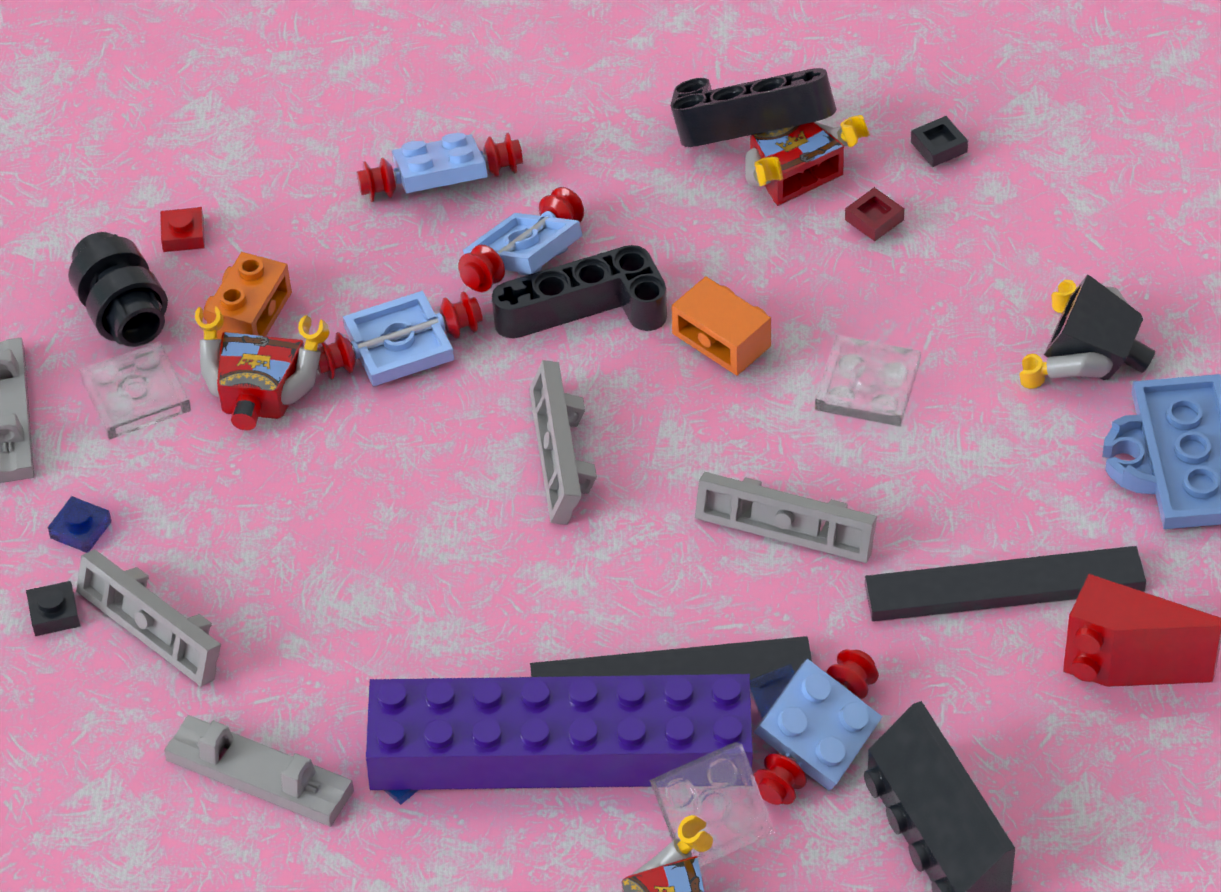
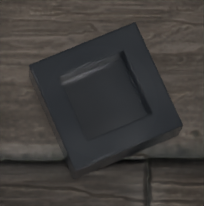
[911,116,968,167]
[26,581,80,636]

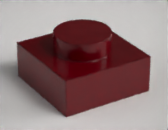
[845,187,905,241]

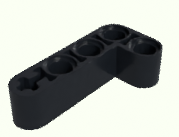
[670,68,837,147]
[492,245,667,339]

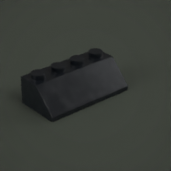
[864,701,1015,892]

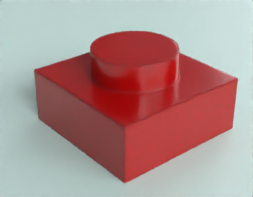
[160,207,205,252]

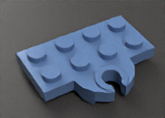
[1102,374,1221,529]

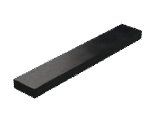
[865,546,1146,622]
[530,636,812,689]

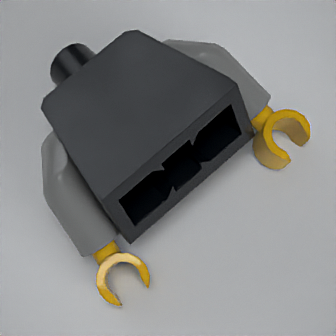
[1019,274,1155,389]

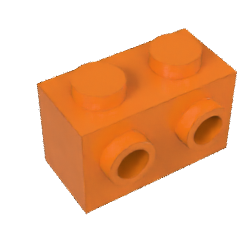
[203,251,292,339]
[671,276,771,376]

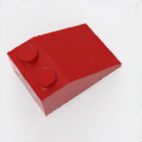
[1063,574,1221,687]

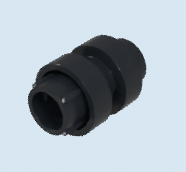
[68,232,168,347]

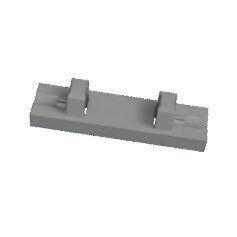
[0,337,34,483]
[529,360,597,525]
[695,472,877,563]
[76,549,221,687]
[164,715,354,827]

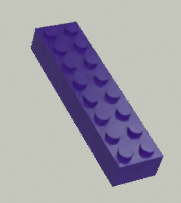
[366,674,753,790]

